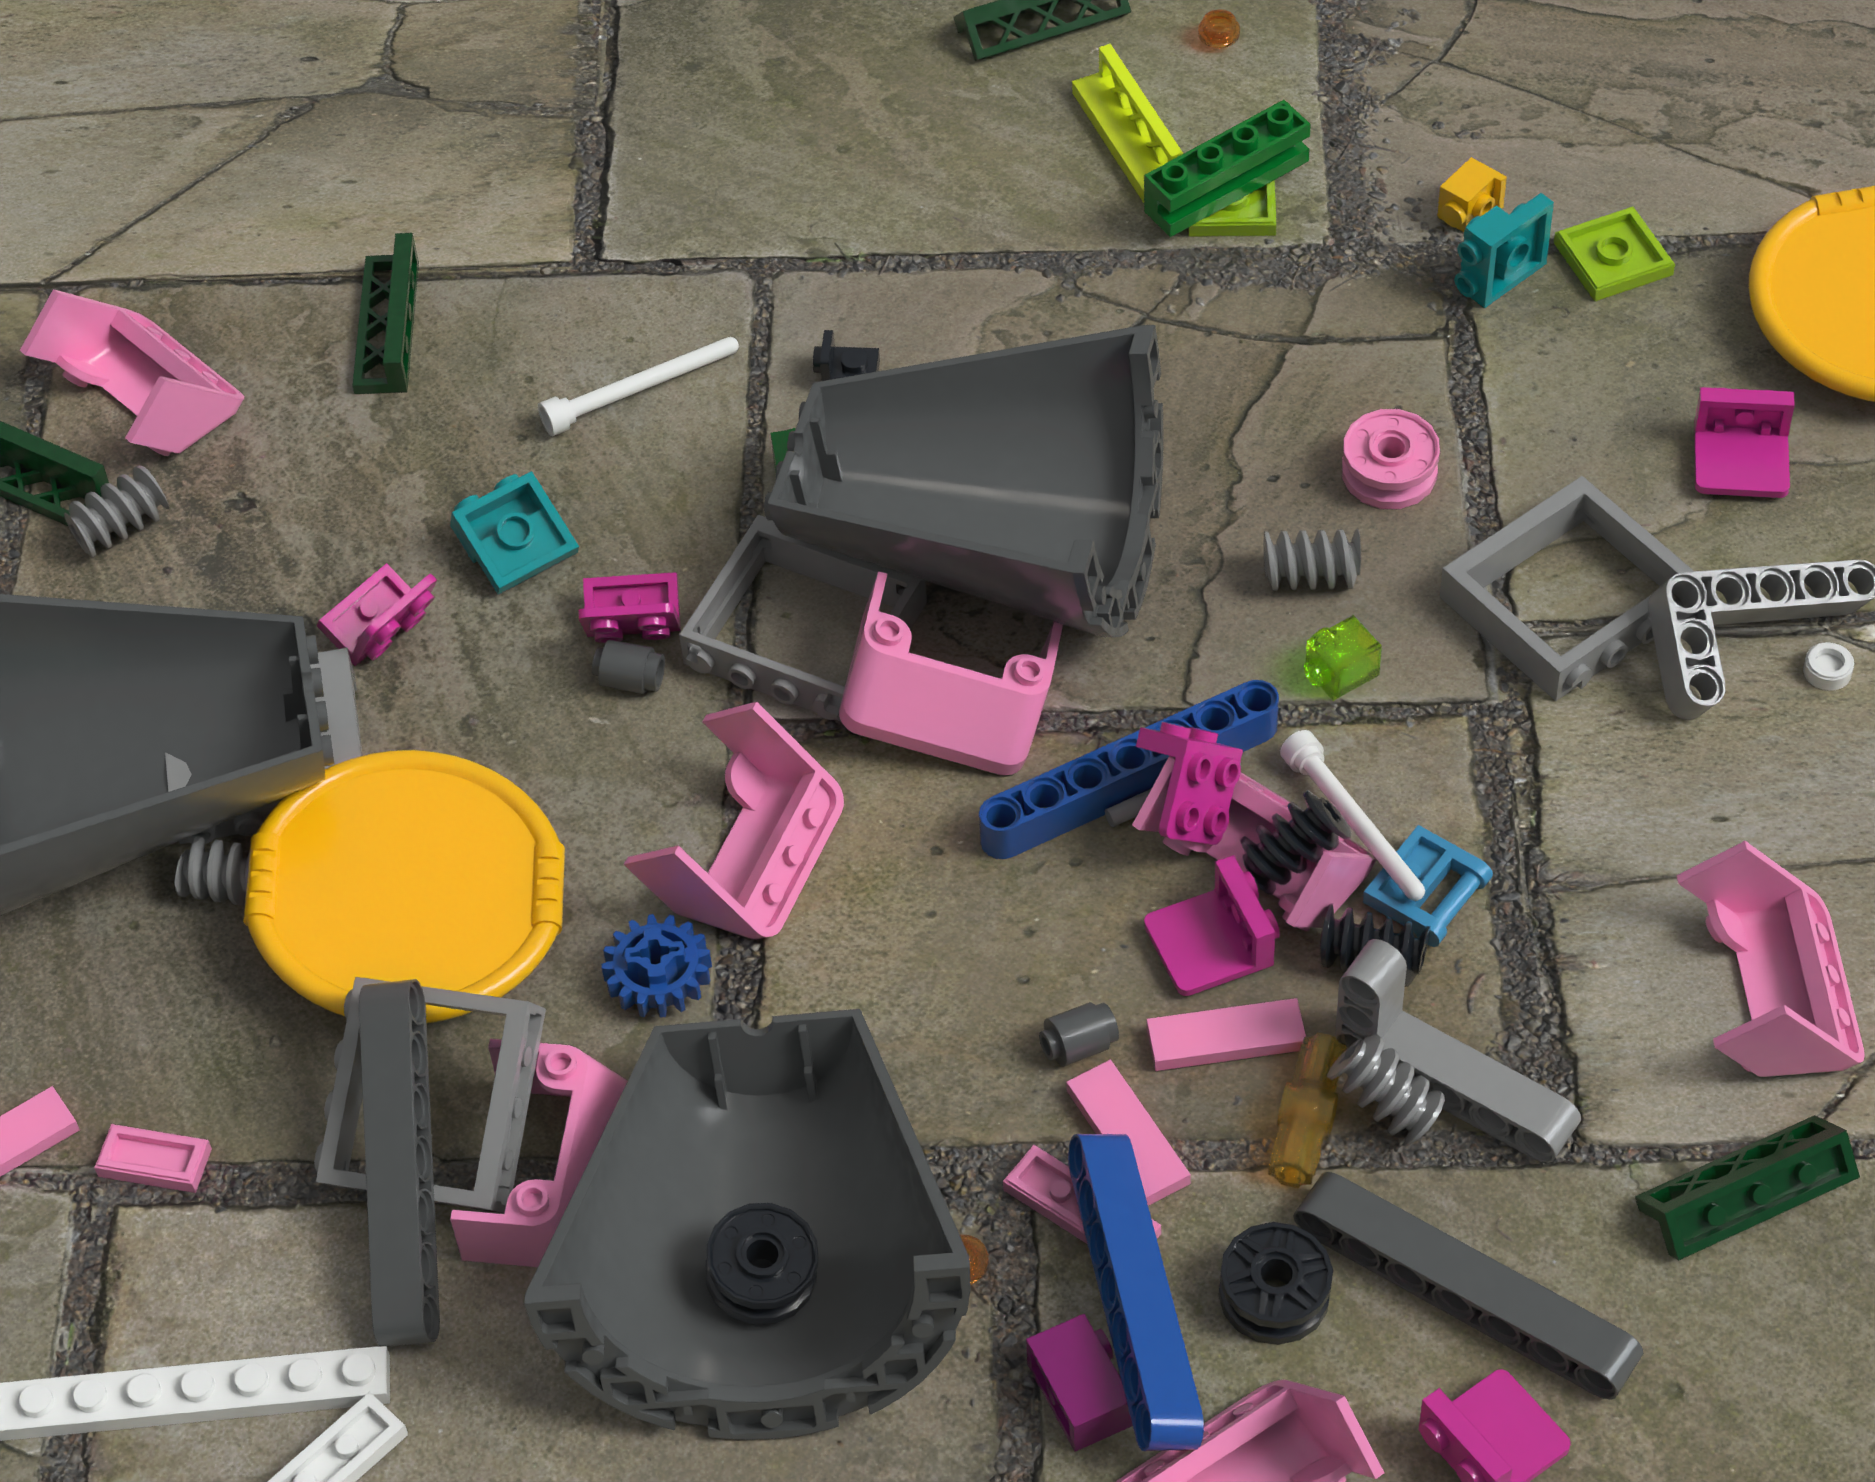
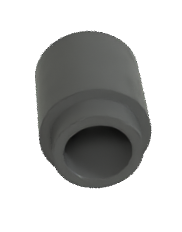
[592,640,665,694]
[1039,1002,1119,1067]

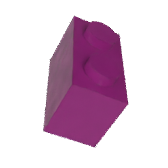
[1026,1313,1133,1452]

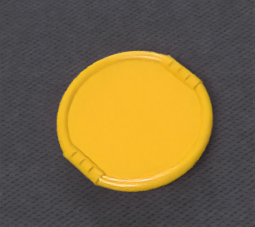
[1748,186,1875,402]
[243,750,565,1024]

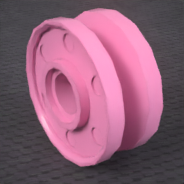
[1342,409,1440,509]

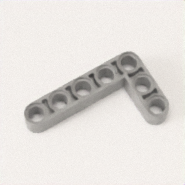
[1648,559,1875,720]
[1335,939,1581,1163]

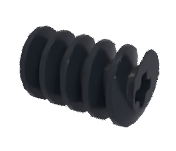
[1240,790,1352,895]
[1319,903,1431,987]

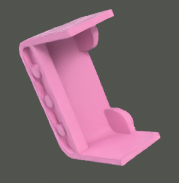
[20,289,244,456]
[839,571,1063,775]
[624,702,844,939]
[1132,756,1377,931]
[1677,841,1865,1077]
[450,1039,628,1267]
[1116,1380,1384,1482]

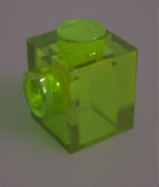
[1304,615,1382,701]

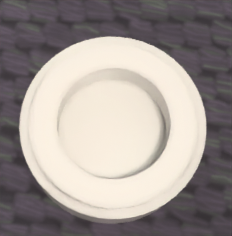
[1803,642,1854,691]

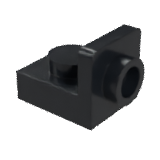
[813,330,880,381]

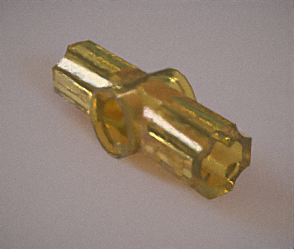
[1268,1032,1347,1188]

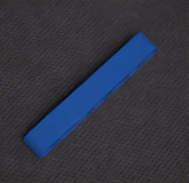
[979,680,1279,859]
[1068,1134,1204,1451]

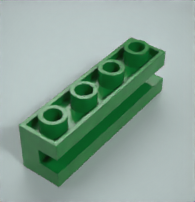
[1144,100,1311,237]

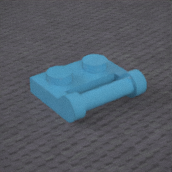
[1363,825,1493,947]

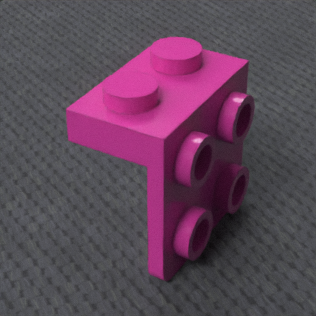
[1694,387,1795,498]
[317,563,438,666]
[578,572,681,643]
[1136,722,1243,845]
[1144,855,1280,996]
[1418,1369,1571,1482]

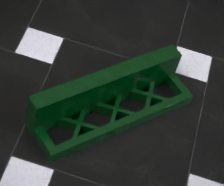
[953,0,1131,61]
[352,233,419,394]
[0,421,109,526]
[1635,1115,1860,1261]

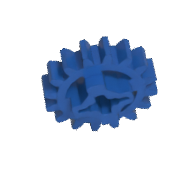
[601,914,712,1018]

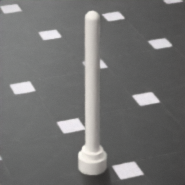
[538,337,739,436]
[1280,730,1425,901]

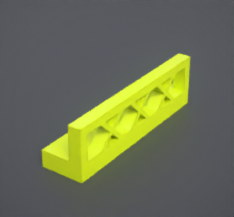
[1072,44,1183,203]

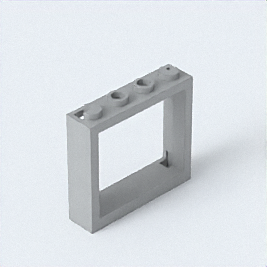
[1440,476,1694,701]
[679,515,927,721]
[314,977,546,1214]

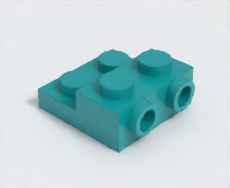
[1454,193,1554,308]
[450,471,579,595]

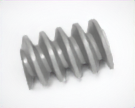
[64,465,169,558]
[1263,529,1361,590]
[174,837,250,905]
[1327,1034,1445,1147]

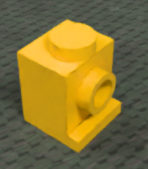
[1437,157,1507,232]

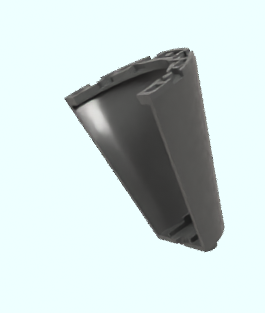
[764,325,1164,638]
[0,594,334,916]
[524,1009,971,1440]

